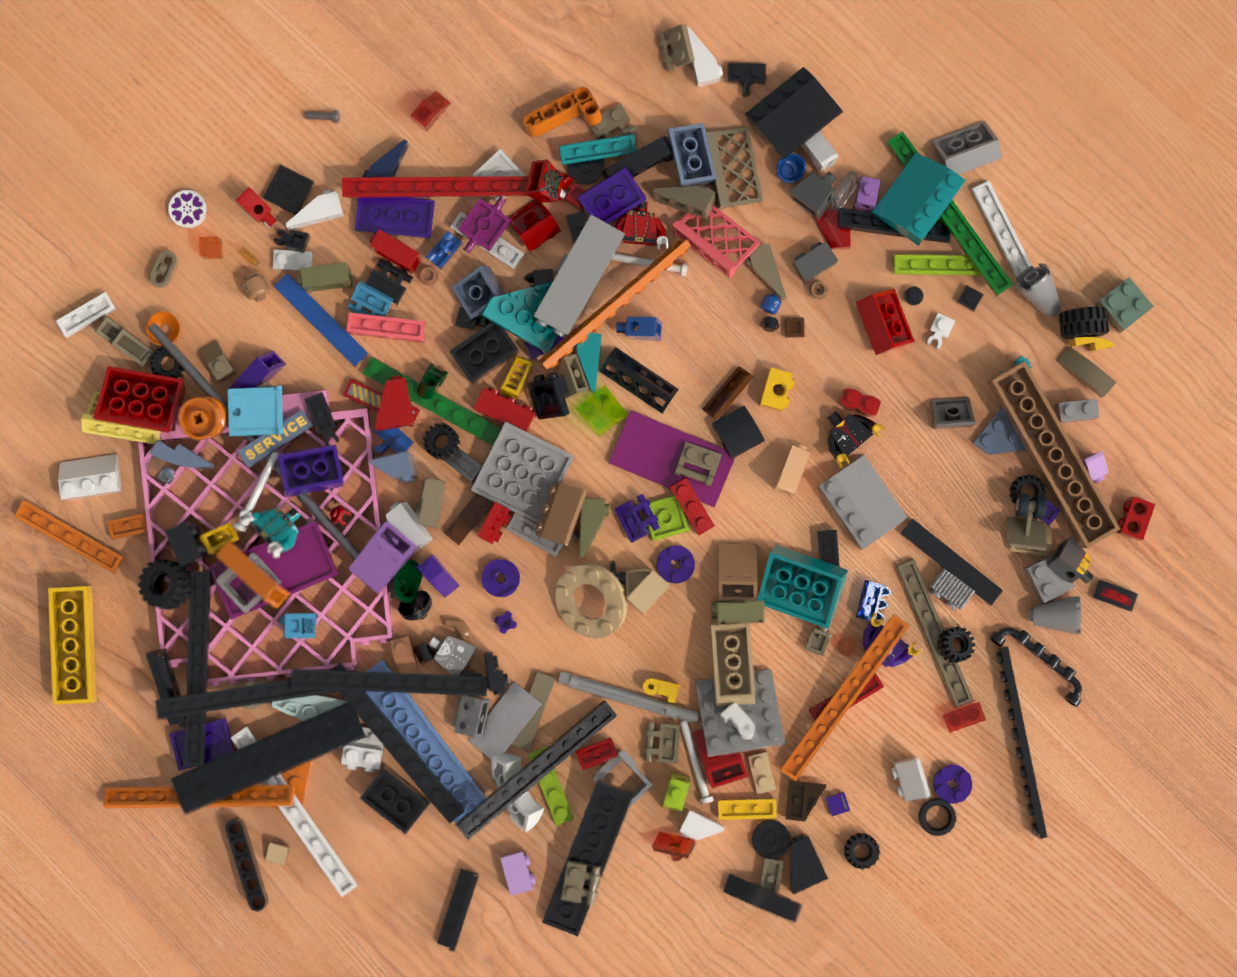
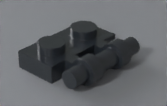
[365,259,413,305]

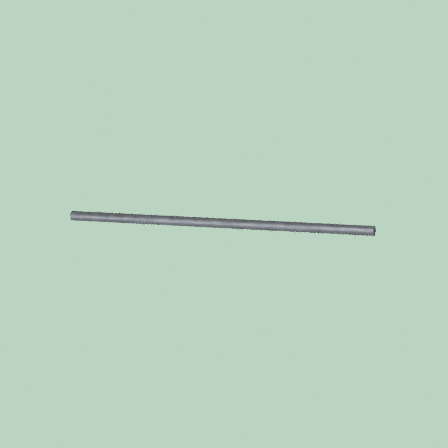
[148,323,360,561]

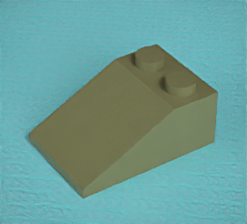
[580,499,609,558]

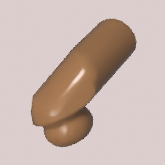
[446,618,471,640]

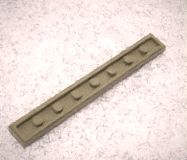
[896,559,974,708]

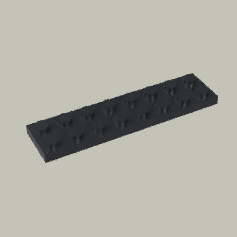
[542,780,634,937]

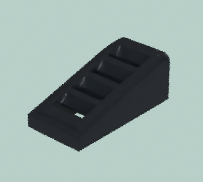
[414,642,434,664]

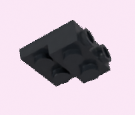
[527,372,570,420]
[484,652,509,695]

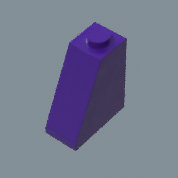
[229,351,286,389]
[417,555,460,598]

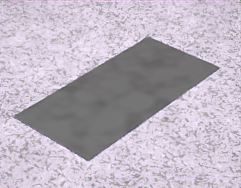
[468,682,542,760]

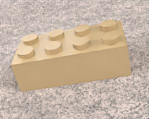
[711,623,756,706]

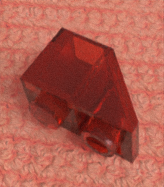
[410,91,451,132]

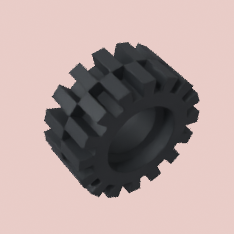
[149,346,185,378]
[423,423,460,460]
[1009,474,1046,506]
[937,626,975,663]
[844,833,880,870]

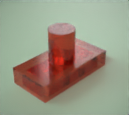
[652,831,696,861]

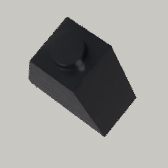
[790,833,828,895]

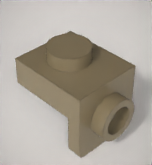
[804,626,832,656]

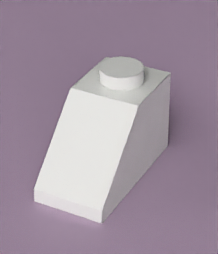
[679,809,724,841]

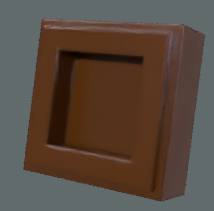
[785,318,805,338]

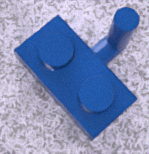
[373,428,414,454]

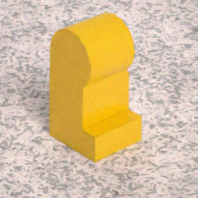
[643,678,679,703]

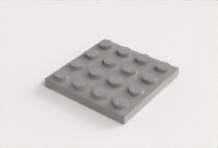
[471,421,574,523]
[695,669,785,757]

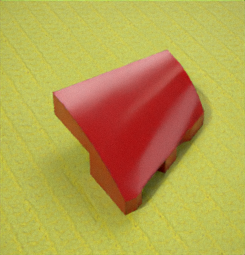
[812,209,851,249]

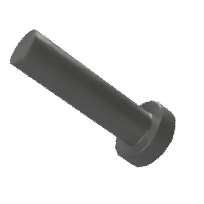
[305,110,340,123]

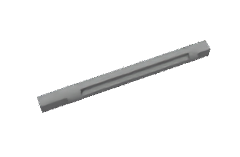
[558,672,699,724]

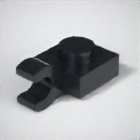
[455,307,490,330]

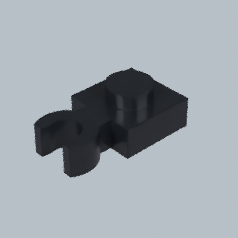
[274,229,310,253]

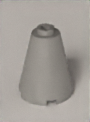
[1014,263,1061,317]
[1029,596,1081,635]

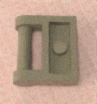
[674,442,722,487]

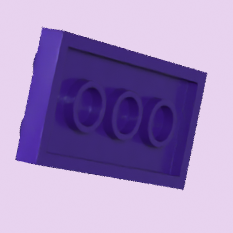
[355,197,435,239]

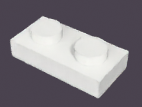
[273,250,313,271]

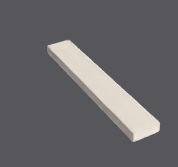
[971,180,1032,281]

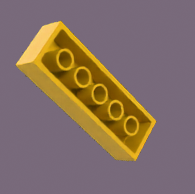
[48,586,97,705]

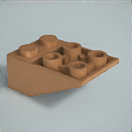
[717,543,757,601]

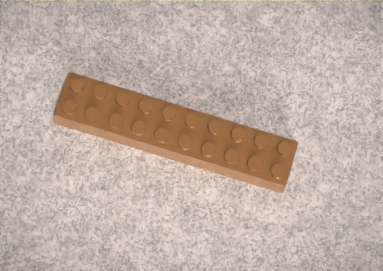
[987,361,1120,548]

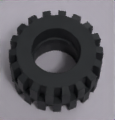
[1059,306,1110,339]
[138,559,192,610]

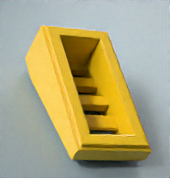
[500,356,534,400]

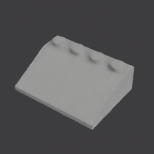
[817,455,908,550]

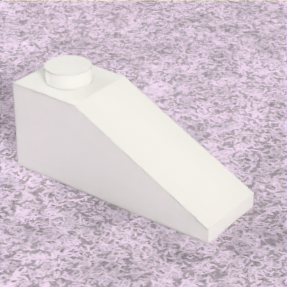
[687,27,723,87]
[286,190,344,230]

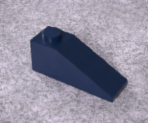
[362,139,409,177]

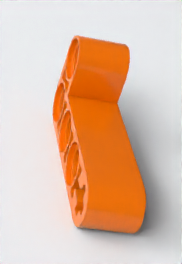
[523,87,602,137]

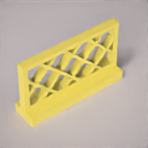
[81,391,161,444]

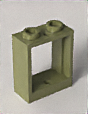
[298,262,353,292]

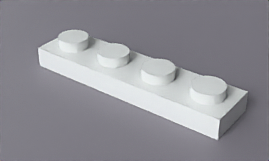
[450,211,524,270]

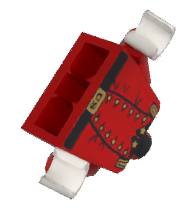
[614,201,668,249]

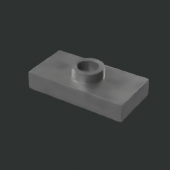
[444,449,482,483]

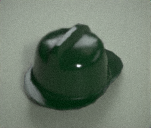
[388,560,422,603]

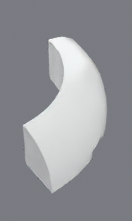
[491,754,544,832]

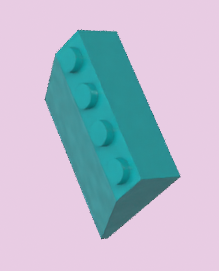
[872,153,966,246]
[757,545,849,629]

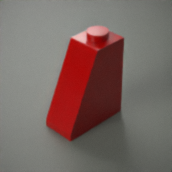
[375,375,415,432]

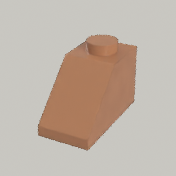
[390,636,420,674]

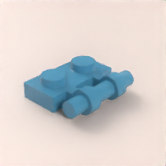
[347,281,394,317]

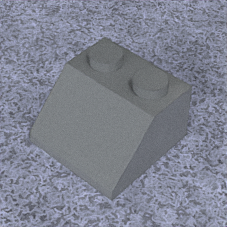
[1023,554,1075,603]

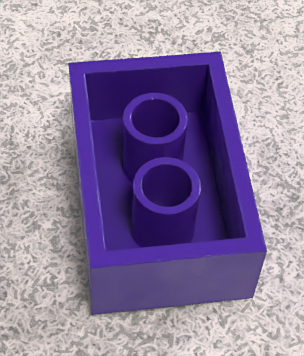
[278,445,344,497]

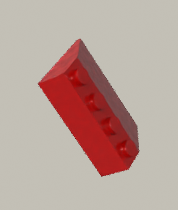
[93,366,186,433]

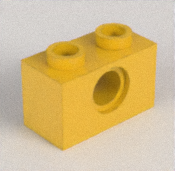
[759,367,795,412]

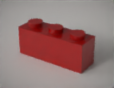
[473,387,536,432]

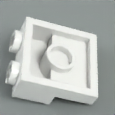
[341,727,384,773]

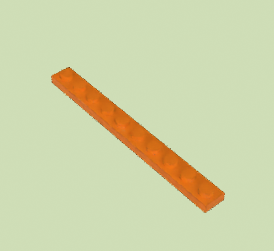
[537,239,691,369]
[780,614,910,781]
[103,785,295,809]

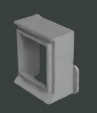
[217,552,281,613]
[592,750,653,809]

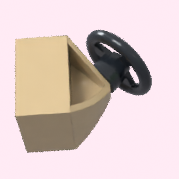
[610,560,670,614]

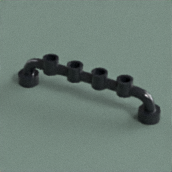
[989,627,1082,707]

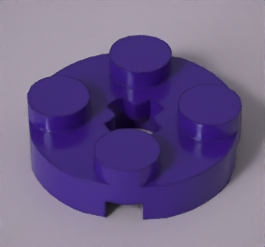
[657,545,695,584]
[482,559,520,597]
[933,764,972,804]

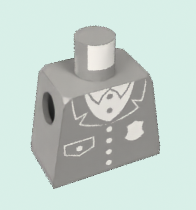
[428,635,478,676]

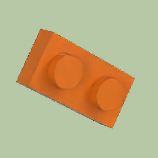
[107,513,148,540]

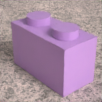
[500,850,536,896]

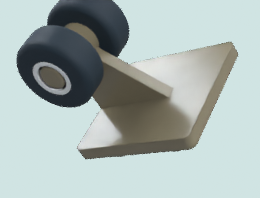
[1006,493,1047,551]

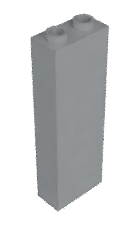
[534,215,625,337]

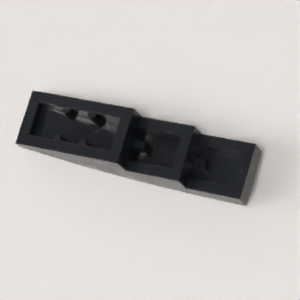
[723,874,803,923]

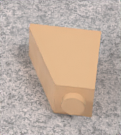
[774,444,810,496]

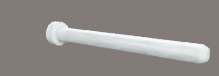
[611,253,688,277]
[233,452,279,532]
[680,720,714,804]

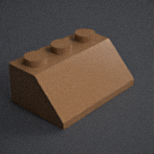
[535,481,587,546]

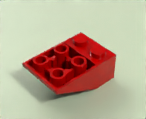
[693,729,749,789]

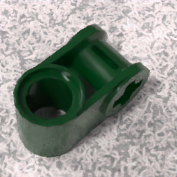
[417,363,448,399]

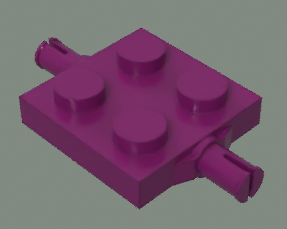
[458,196,511,254]

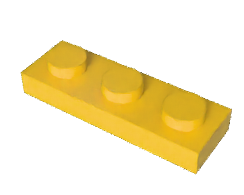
[718,798,777,820]

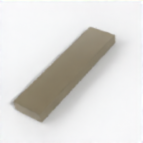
[511,672,555,751]

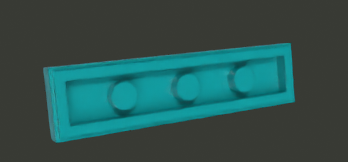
[559,134,637,165]

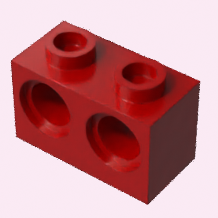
[1117,496,1156,541]

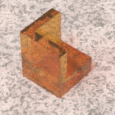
[199,236,223,259]

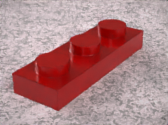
[669,477,715,536]

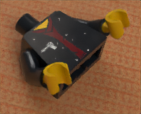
[827,411,886,468]

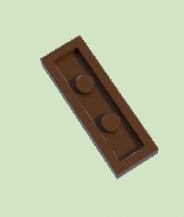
[702,366,754,421]
[444,493,494,545]

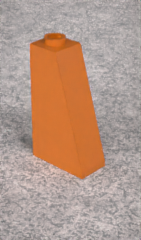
[216,541,290,608]

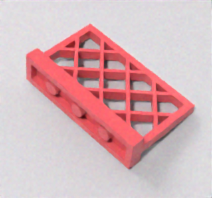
[672,206,760,278]

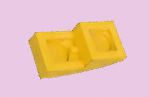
[1069,337,1114,352]

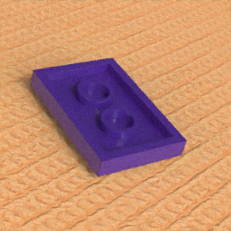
[577,166,647,223]
[169,718,235,771]

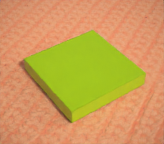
[644,495,689,541]

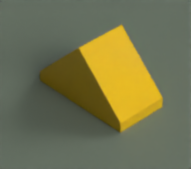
[200,522,239,554]

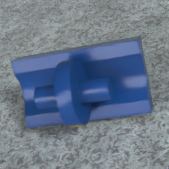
[426,231,463,269]

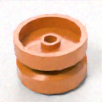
[178,396,229,440]

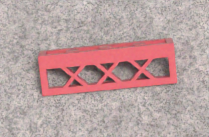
[346,312,426,343]

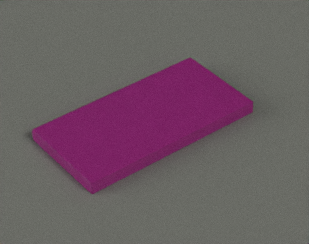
[609,410,735,508]
[209,521,339,620]

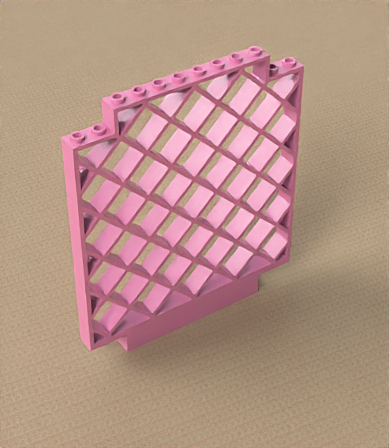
[138,390,394,687]

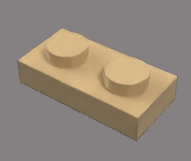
[748,752,776,794]

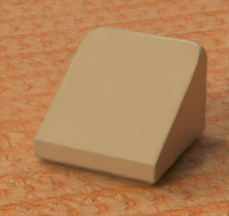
[265,841,290,866]

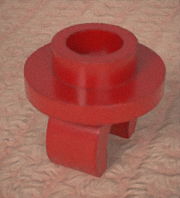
[330,505,351,525]

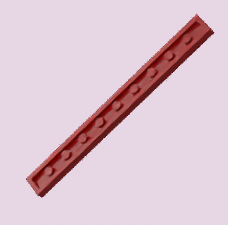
[342,176,529,198]

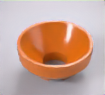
[146,311,181,346]

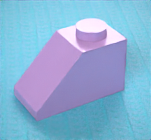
[1082,451,1109,484]

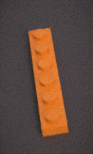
[14,500,124,574]

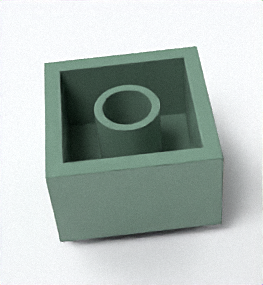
[1095,277,1154,333]

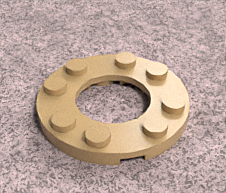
[555,563,627,638]

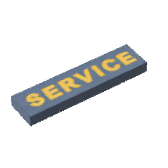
[237,410,313,468]

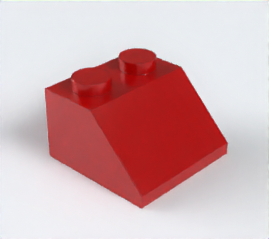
[508,199,561,252]

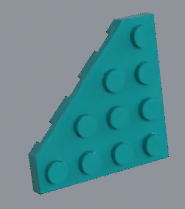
[481,282,558,354]

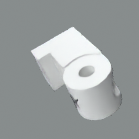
[720,702,755,740]

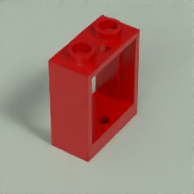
[369,229,422,275]

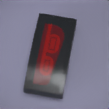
[1093,580,1138,612]

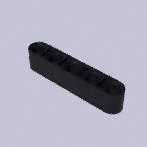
[225,818,269,912]

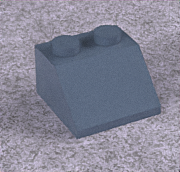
[451,266,506,319]

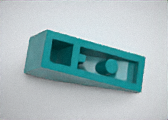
[573,333,602,393]

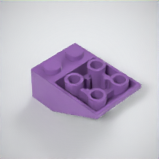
[348,521,416,594]

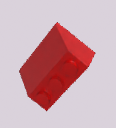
[856,289,915,355]

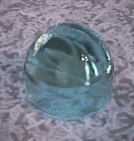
[158,467,175,484]

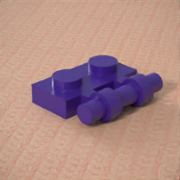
[614,494,660,543]

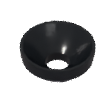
[398,590,432,621]

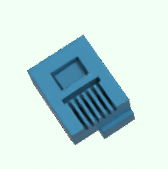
[280,614,316,638]

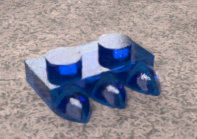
[856,580,891,621]

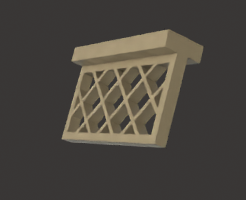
[706,127,763,210]

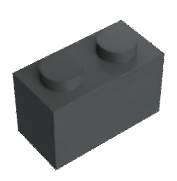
[793,242,838,284]

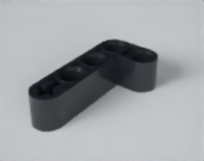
[602,136,674,179]

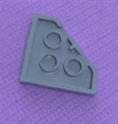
[973,407,1026,455]

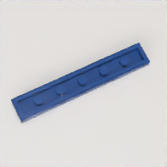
[274,273,369,367]

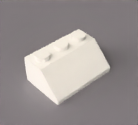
[58,454,123,501]

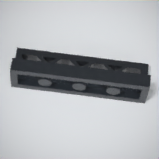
[599,347,679,414]
[146,648,186,728]
[437,869,479,952]

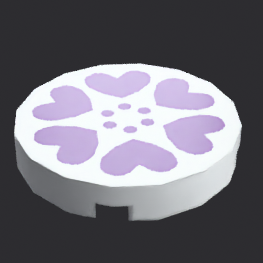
[169,190,207,228]

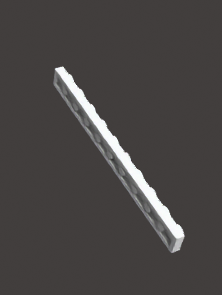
[231,727,358,897]

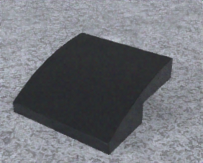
[712,405,765,459]

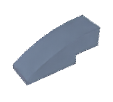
[150,440,214,469]

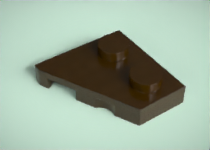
[785,780,826,821]

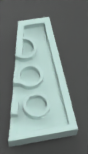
[271,695,347,721]

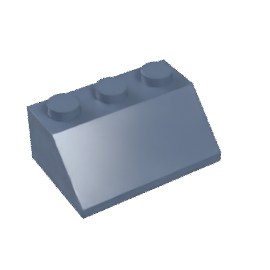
[667,123,717,186]
[370,451,418,484]

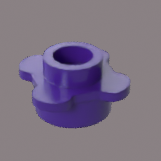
[494,611,517,634]

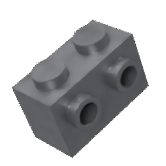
[454,695,490,738]

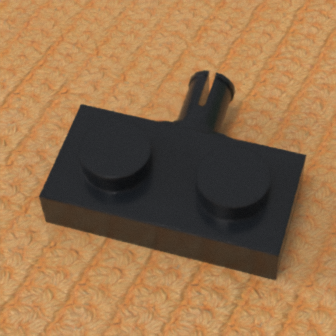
[727,63,766,97]

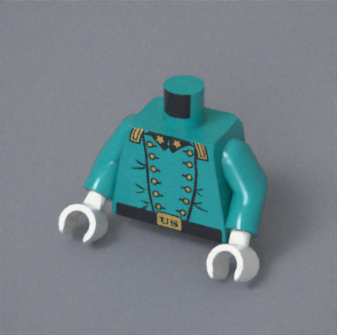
[239,507,301,558]

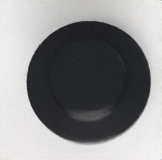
[904,286,924,306]
[760,316,779,332]

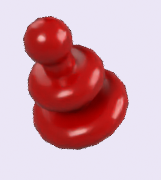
[558,170,573,190]

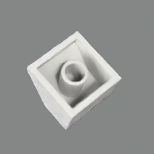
[891,757,931,801]

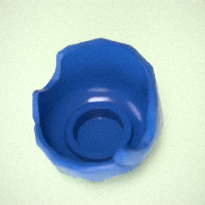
[776,153,806,183]

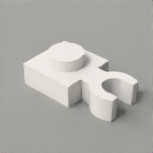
[927,313,955,349]

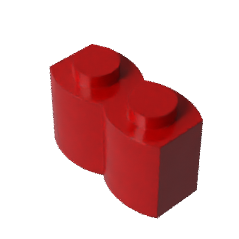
[838,388,881,417]

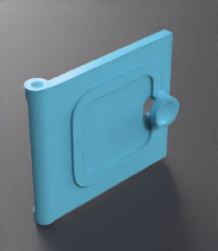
[228,386,283,436]

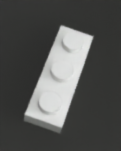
[56,292,116,338]

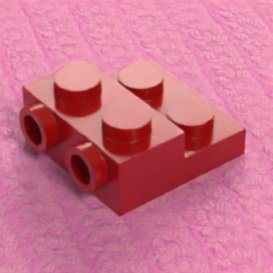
[477,502,512,545]

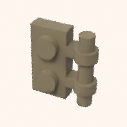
[658,24,695,71]
[588,103,637,139]
[643,722,680,764]
[561,860,601,906]

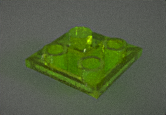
[576,385,629,439]

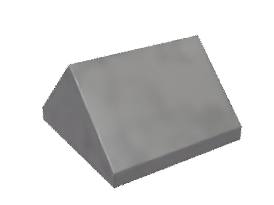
[931,397,975,429]

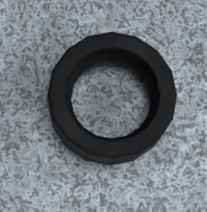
[918,798,957,836]

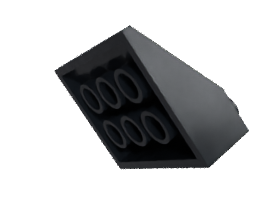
[745,67,843,160]

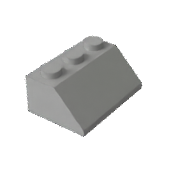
[932,120,1002,175]

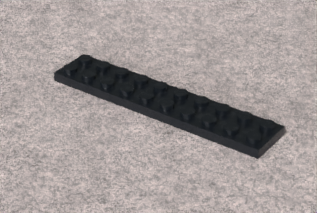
[171,702,366,815]

